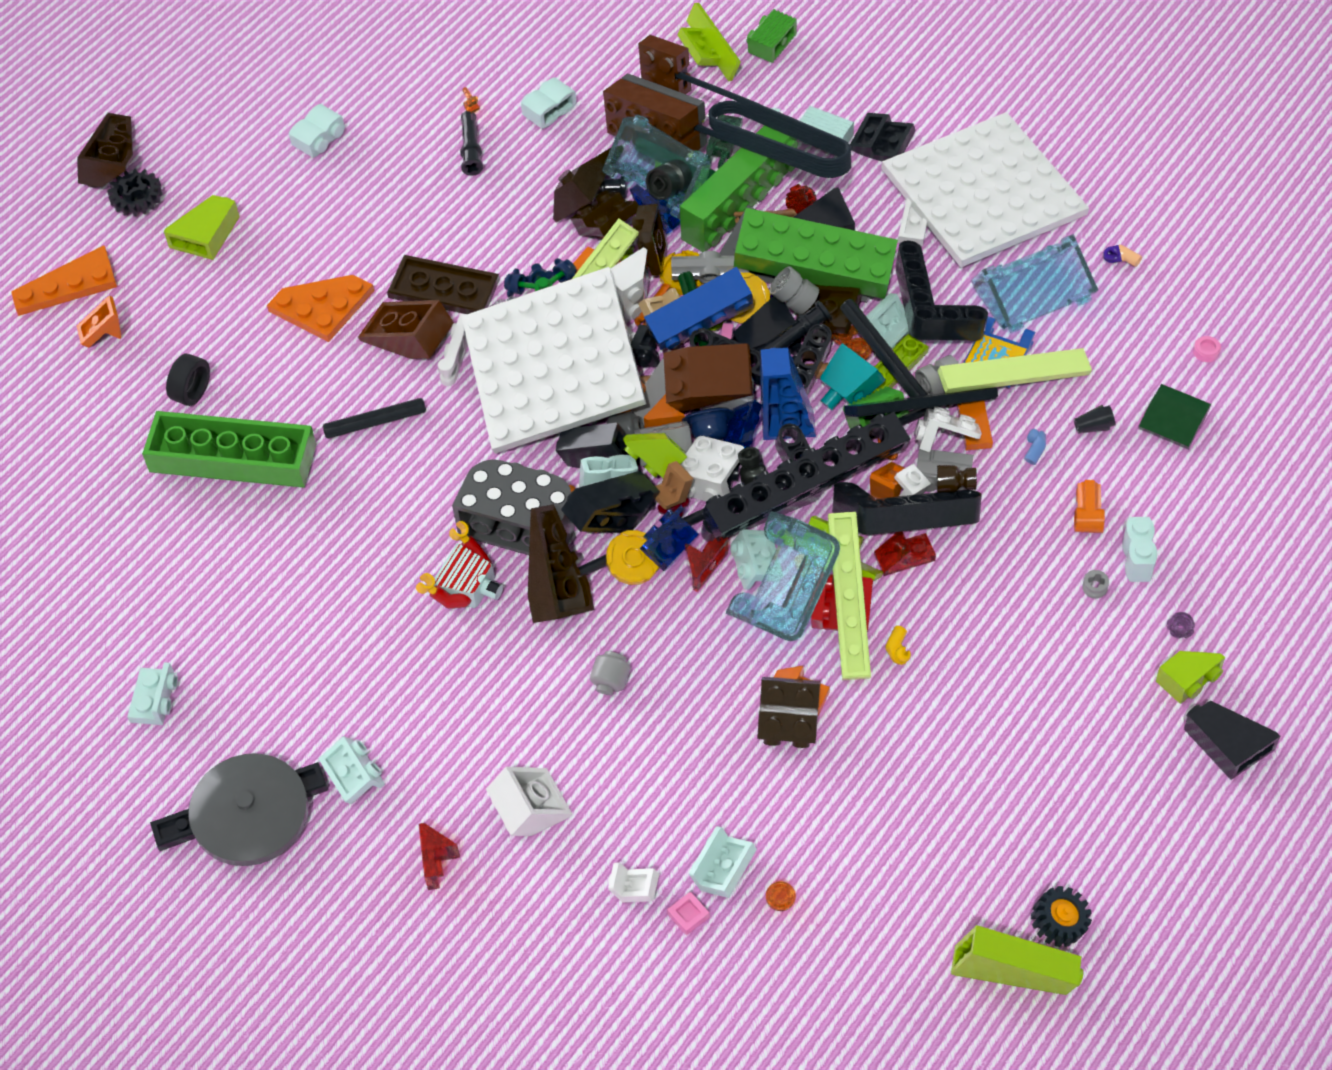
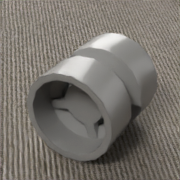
[769,266,819,315]
[915,355,959,395]

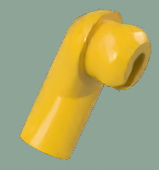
[885,625,911,665]

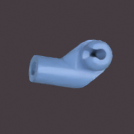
[1024,429,1046,465]

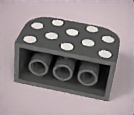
[452,459,575,555]

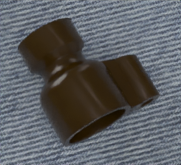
[937,465,977,493]

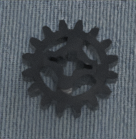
[107,169,163,216]

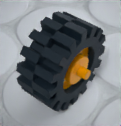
[1031,886,1092,947]

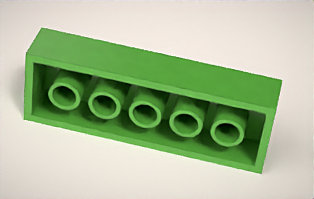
[680,125,798,252]
[733,208,898,299]
[142,411,317,488]

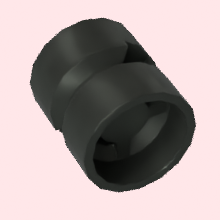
[645,159,692,200]

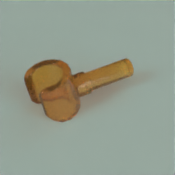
[462,87,480,114]

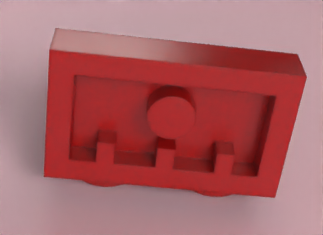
[811,565,873,632]

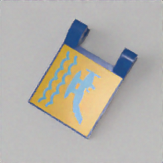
[963,316,1035,388]

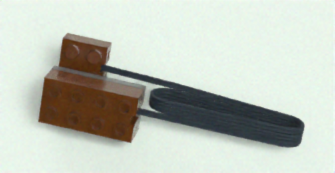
[603,35,851,178]

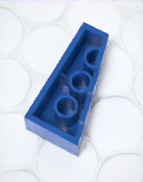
[644,267,753,350]
[761,348,816,440]

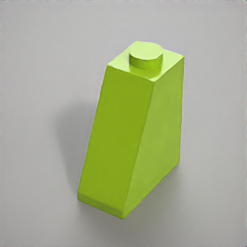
[164,195,240,260]

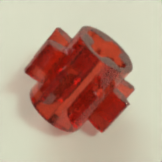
[786,184,817,214]

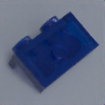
[630,184,681,235]
[723,399,762,448]
[640,505,699,571]

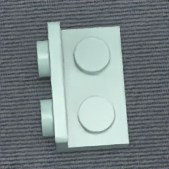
[730,529,785,590]
[127,662,178,725]
[318,736,385,804]

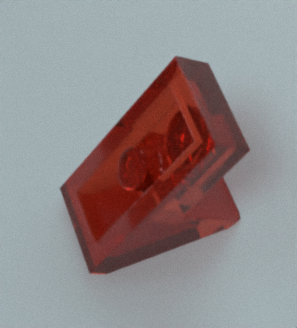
[874,531,936,576]
[685,538,728,592]
[419,823,460,890]

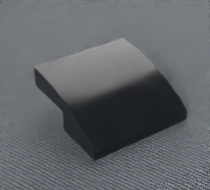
[850,113,916,162]

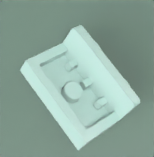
[866,293,909,349]
[689,826,757,898]

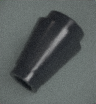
[1073,405,1116,434]

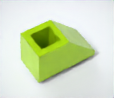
[623,433,687,478]
[1155,651,1225,704]

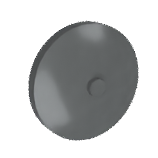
[189,753,308,866]

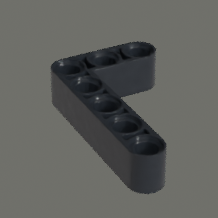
[895,240,988,341]
[689,324,832,395]
[701,423,824,543]
[832,482,982,534]

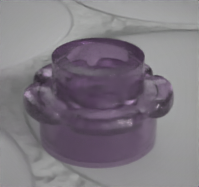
[1167,612,1195,639]

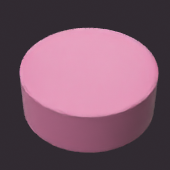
[1193,336,1221,362]

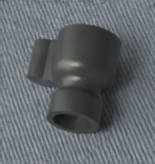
[738,447,767,485]

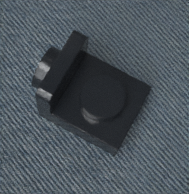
[631,325,660,367]

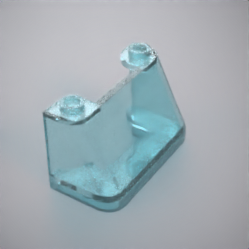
[602,115,710,220]
[971,234,1099,333]
[725,511,840,641]

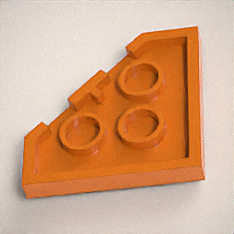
[267,275,374,342]

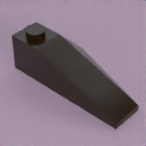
[77,112,133,188]
[553,143,621,223]
[527,504,594,623]

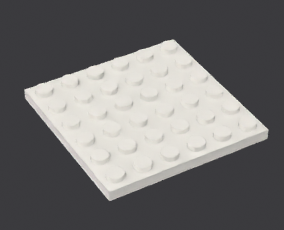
[881,112,1089,267]
[462,267,647,454]

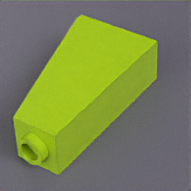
[951,925,1084,995]

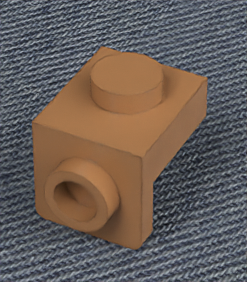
[655,461,693,509]

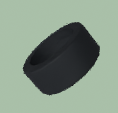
[166,353,210,406]

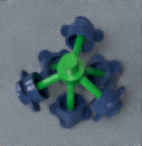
[504,258,576,298]

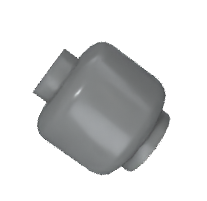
[590,651,630,696]

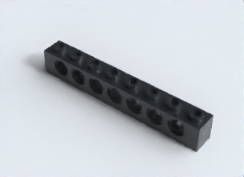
[702,412,911,542]

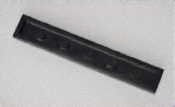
[844,388,998,417]
[150,762,328,852]

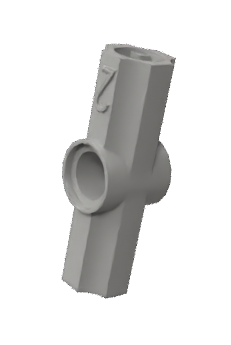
[671,251,749,284]

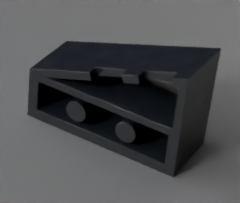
[561,470,660,533]

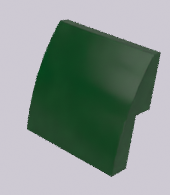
[1139,384,1211,450]

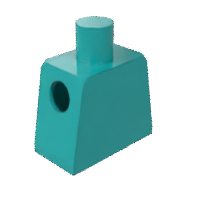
[820,343,885,411]

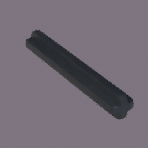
[323,398,426,439]

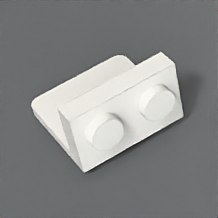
[914,406,982,452]
[680,436,744,501]

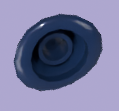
[682,407,735,440]

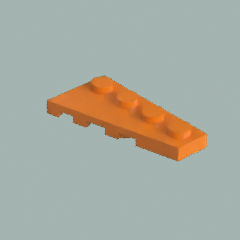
[11,245,117,316]

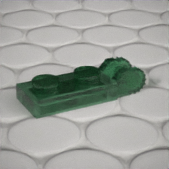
[703,115,743,169]

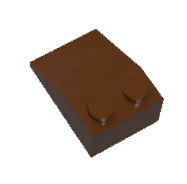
[358,300,454,359]
[663,343,753,412]

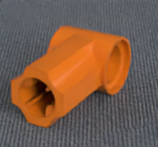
[1074,480,1105,533]

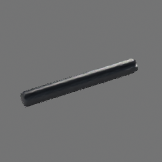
[840,298,928,397]

